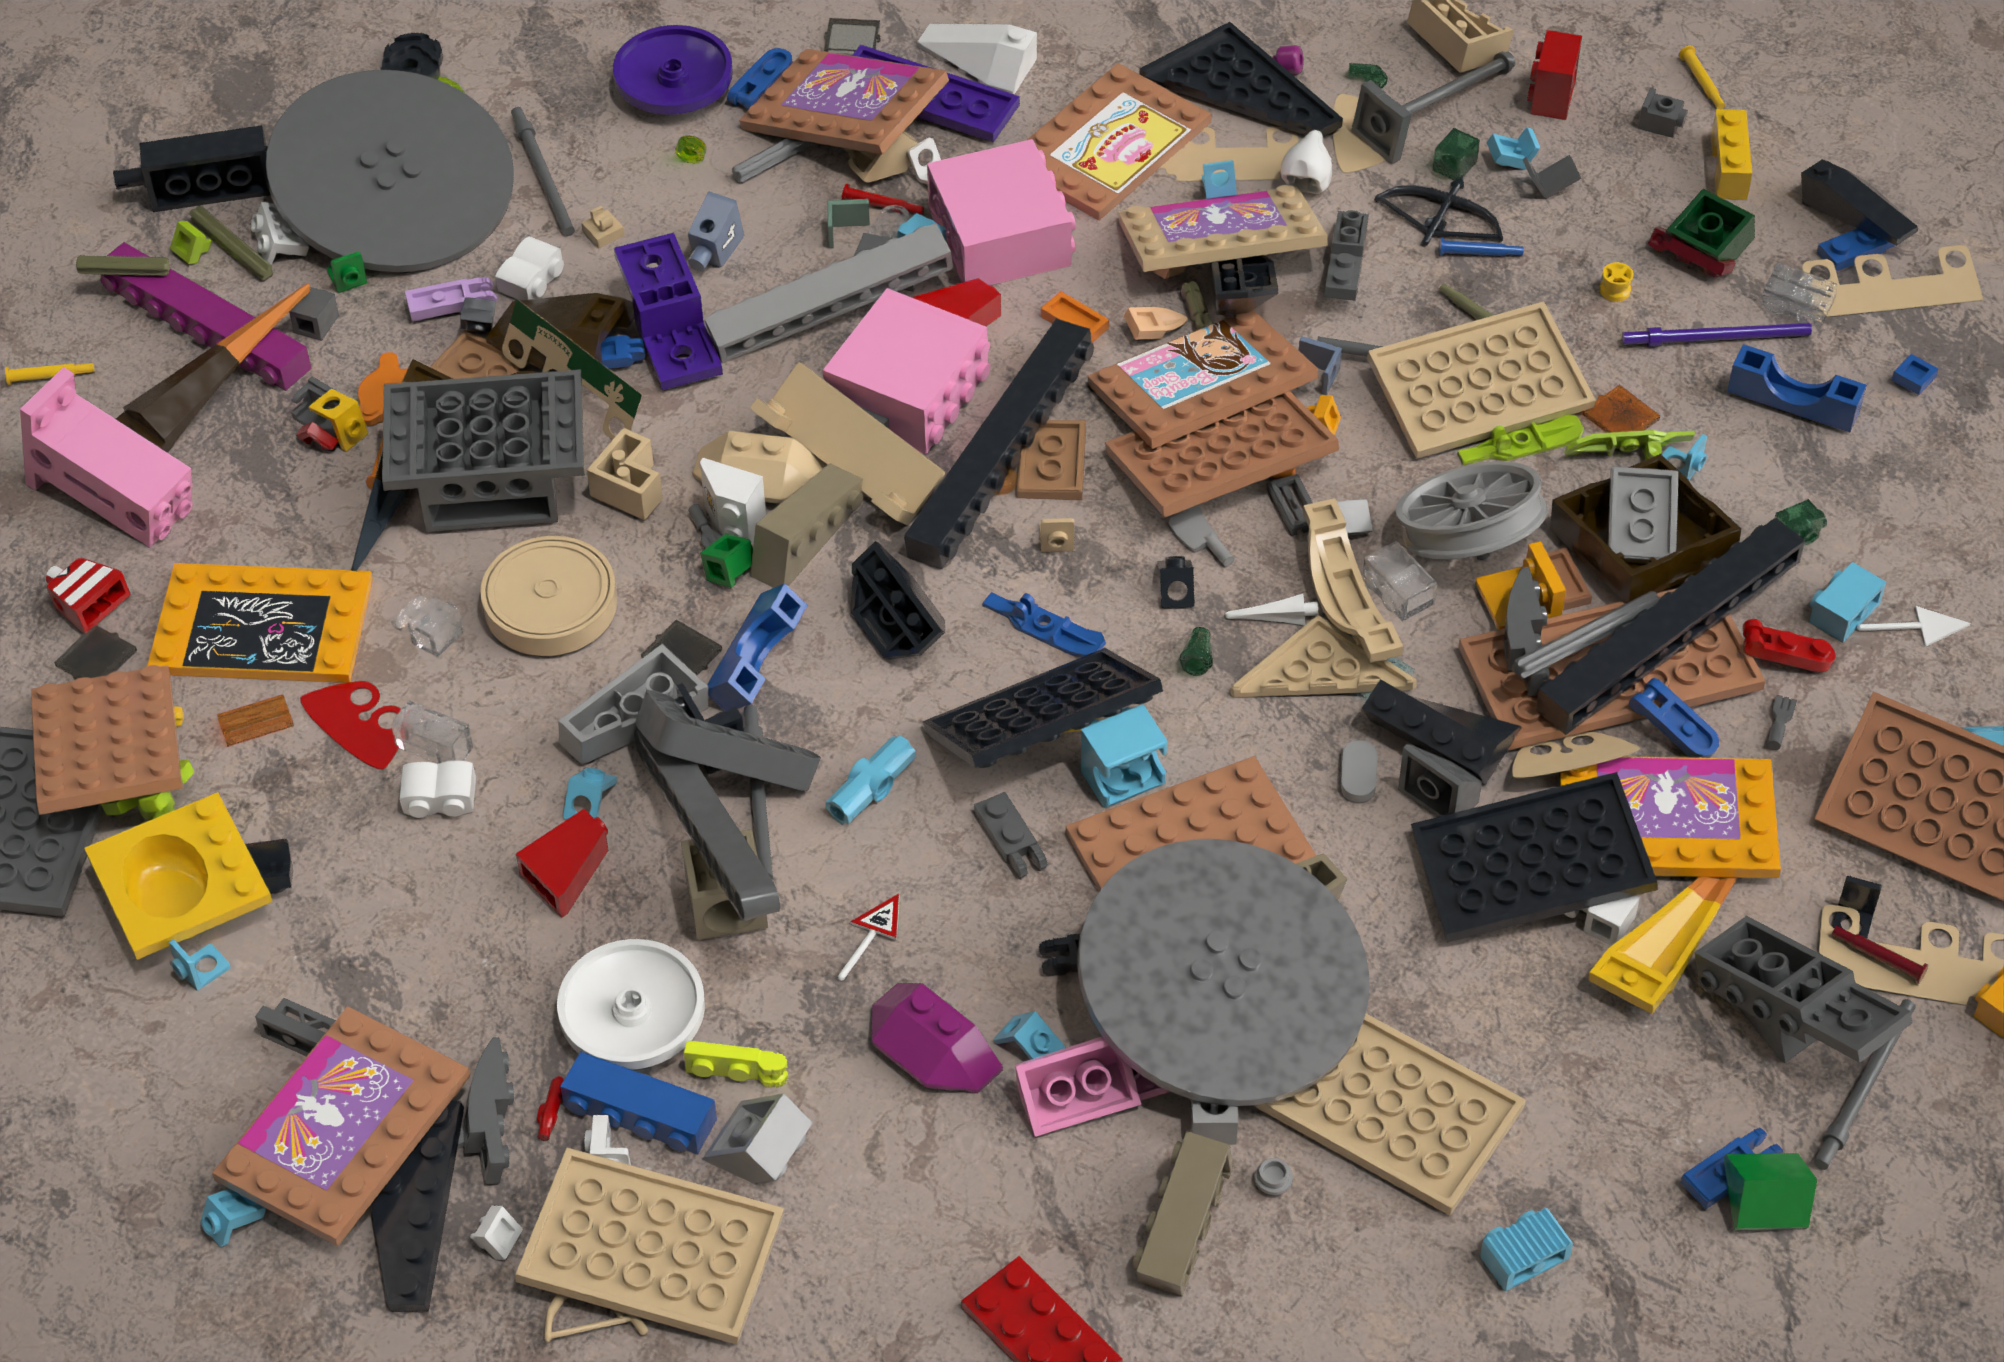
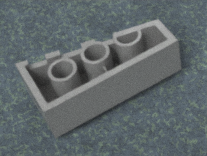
[558,644,708,765]

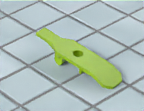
[1458,414,1584,465]
[1564,430,1695,460]

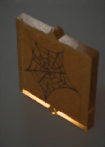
[1582,384,1660,433]

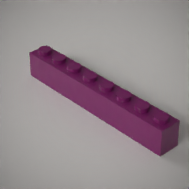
[100,242,312,391]

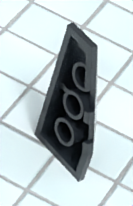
[1801,159,1918,246]

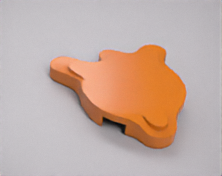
[358,352,408,426]

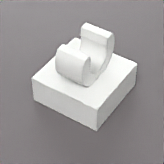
[470,1206,523,1260]

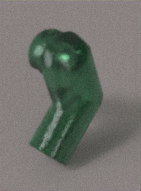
[1348,63,1388,88]

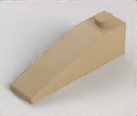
[843,130,919,183]

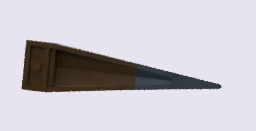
[351,359,453,572]

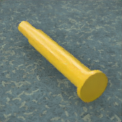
[1678,45,1725,109]
[5,363,95,386]

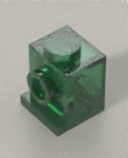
[1775,499,1827,545]

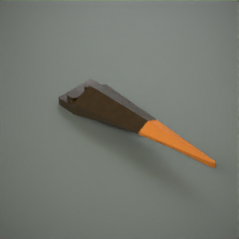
[115,283,311,452]

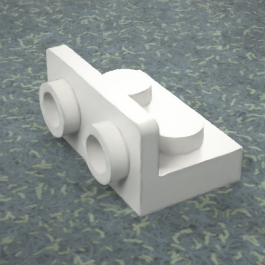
[251,202,309,265]

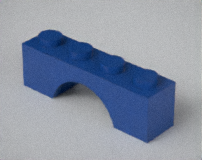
[1727,344,1867,432]
[707,583,808,711]

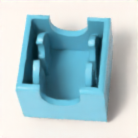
[1081,704,1167,808]

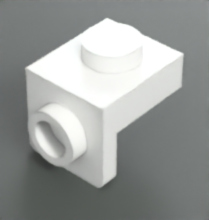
[585,1115,631,1165]

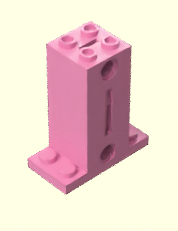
[20,367,193,548]

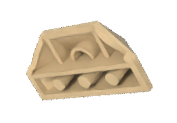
[693,431,827,504]

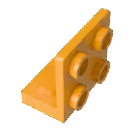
[1475,541,1566,630]

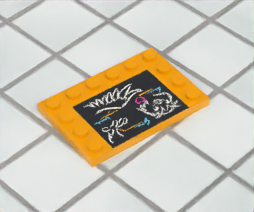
[147,563,373,683]

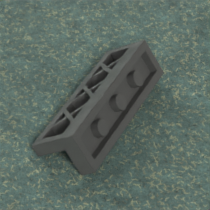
[255,998,336,1056]

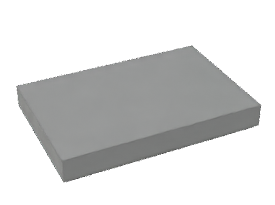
[1608,466,1678,564]

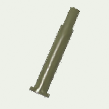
[1439,283,1493,320]

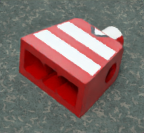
[46,558,131,634]

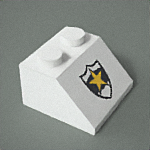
[700,458,766,544]

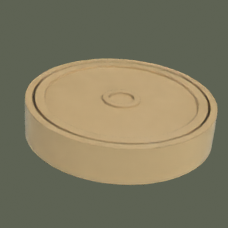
[480,536,618,656]

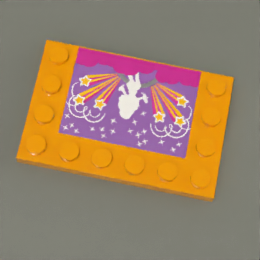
[1559,757,1781,878]

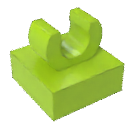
[170,221,212,264]

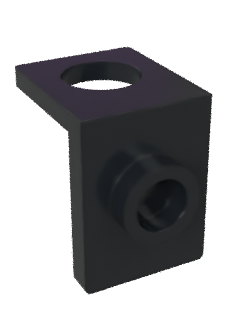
[1157,556,1195,608]
[1832,876,1882,938]

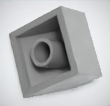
[703,1093,813,1184]

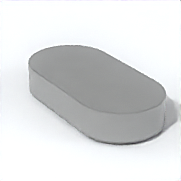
[1341,740,1377,803]

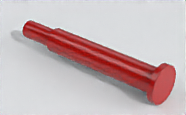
[842,184,925,215]

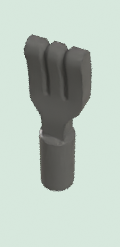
[688,504,722,549]
[1767,695,1797,750]

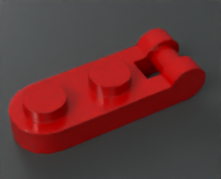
[1742,619,1836,672]

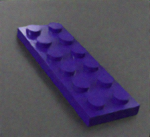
[852,44,1020,142]

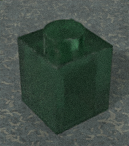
[1432,128,1480,180]

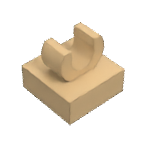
[581,206,625,248]

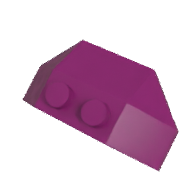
[872,983,1003,1094]

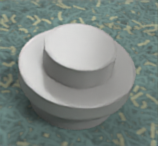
[1255,1158,1293,1195]

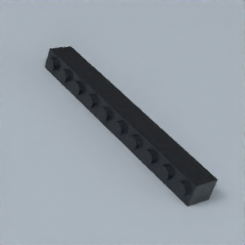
[904,318,1094,569]
[1536,518,1805,735]

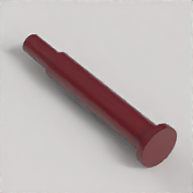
[1832,926,1929,984]

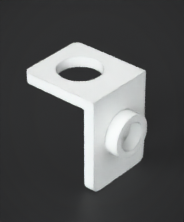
[907,137,941,185]

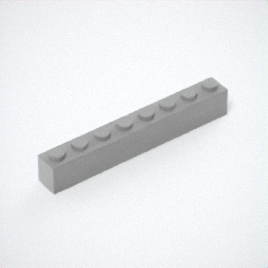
[704,223,953,363]

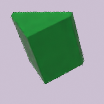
[1723,1153,1817,1230]

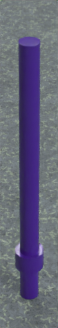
[1622,323,1812,347]

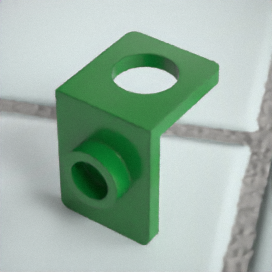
[326,251,367,293]

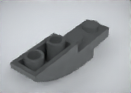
[1324,210,1369,301]
[1503,567,1549,696]
[463,1037,514,1184]

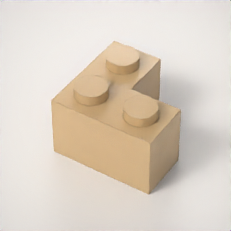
[587,428,663,520]

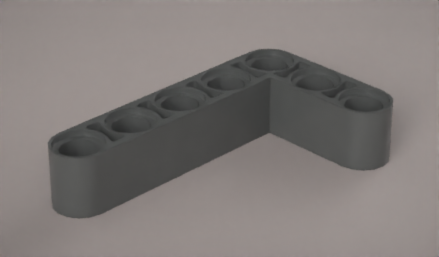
[635,690,821,791]

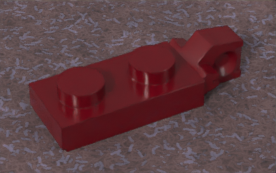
[1648,226,1736,278]

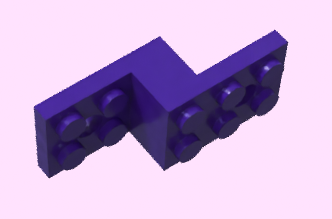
[614,233,723,390]

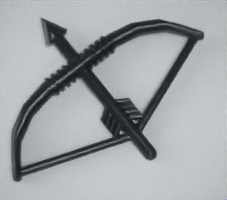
[1374,176,1503,246]

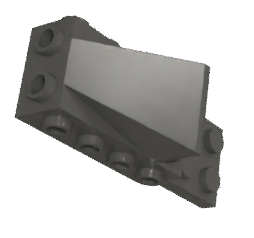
[1694,916,1912,1063]

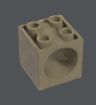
[681,829,768,940]

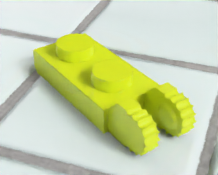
[684,1040,788,1088]

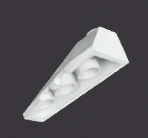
[917,24,1037,94]

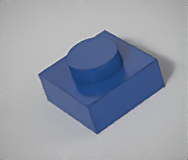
[1892,354,1938,395]

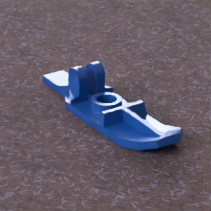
[982,592,1106,657]

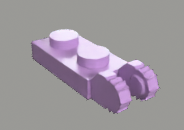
[405,277,497,321]

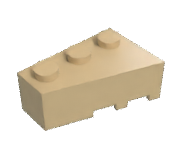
[1407,0,1514,73]

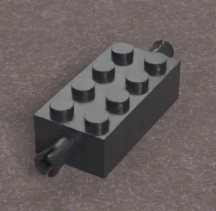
[113,125,271,212]

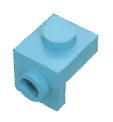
[1487,127,1540,170]

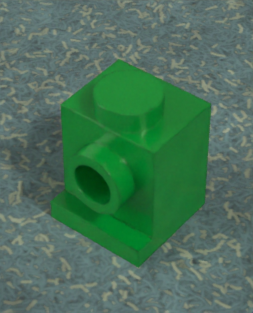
[700,533,753,588]

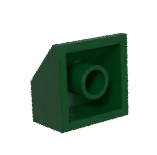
[1666,189,1755,261]

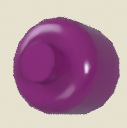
[1273,45,1304,75]

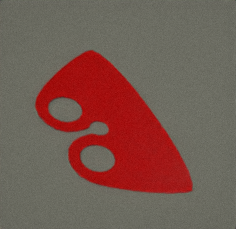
[300,681,409,769]

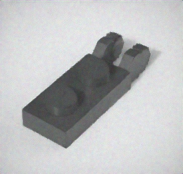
[974,792,1048,878]

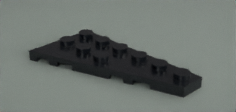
[371,1101,464,1312]

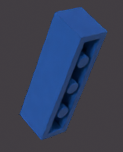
[560,1051,717,1155]

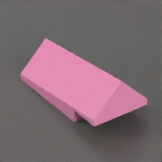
[1015,1036,1171,1137]

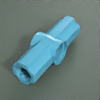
[826,735,916,825]

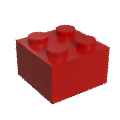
[1527,30,1582,120]

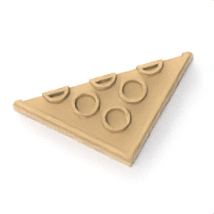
[1230,615,1417,698]

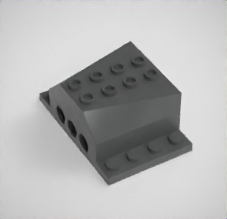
[382,370,585,532]

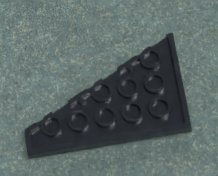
[1139,22,1343,137]

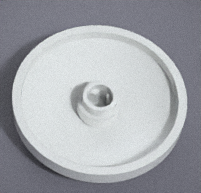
[557,939,705,1070]

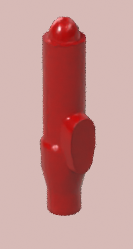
[537,1076,564,1141]

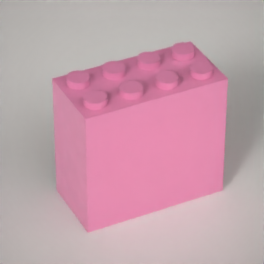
[927,139,1076,285]
[823,288,990,454]

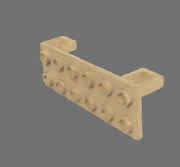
[750,362,945,525]

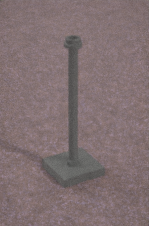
[1351,51,1515,164]

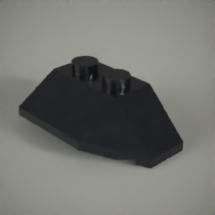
[1210,255,1278,317]
[851,541,945,660]

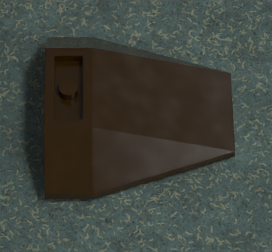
[486,293,634,372]

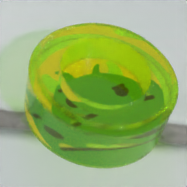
[675,135,707,163]

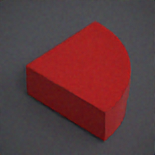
[296,422,338,450]

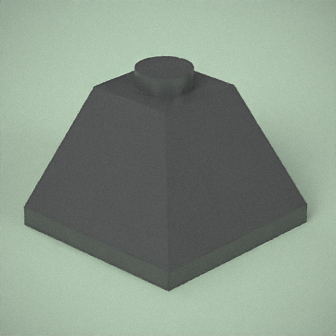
[1398,744,1482,817]

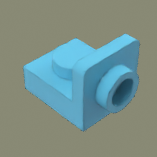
[200,1189,266,1247]

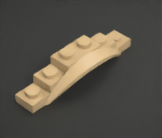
[1303,498,1403,663]

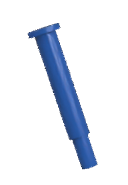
[1438,237,1524,256]

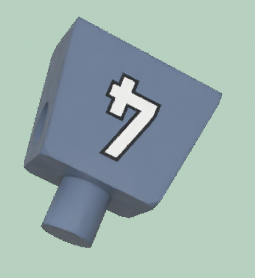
[688,191,745,271]

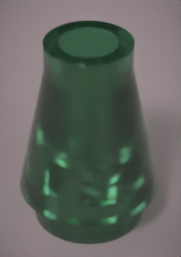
[1179,627,1213,676]

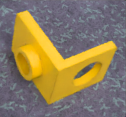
[309,389,368,452]

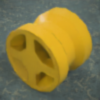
[1599,262,1634,302]

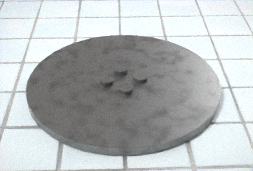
[1078,839,1370,1106]

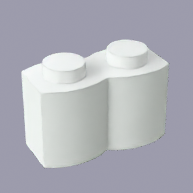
[495,236,564,300]
[399,761,476,818]

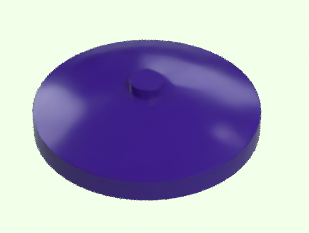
[613,25,733,115]

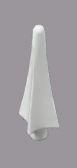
[1225,594,1318,626]

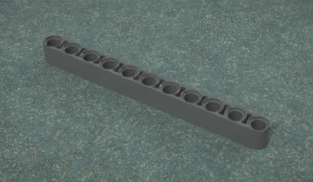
[634,730,780,921]

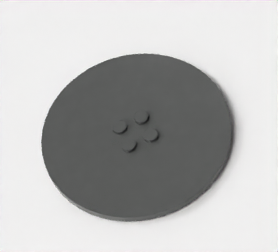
[266,70,514,272]

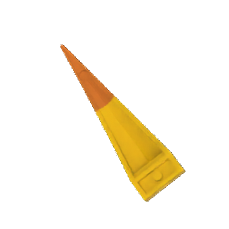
[1589,877,1738,1014]

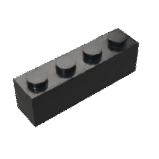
[1362,679,1522,785]

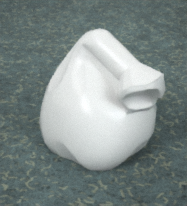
[1281,130,1332,194]

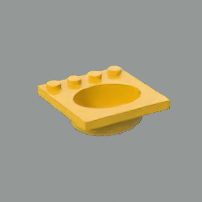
[84,792,273,960]

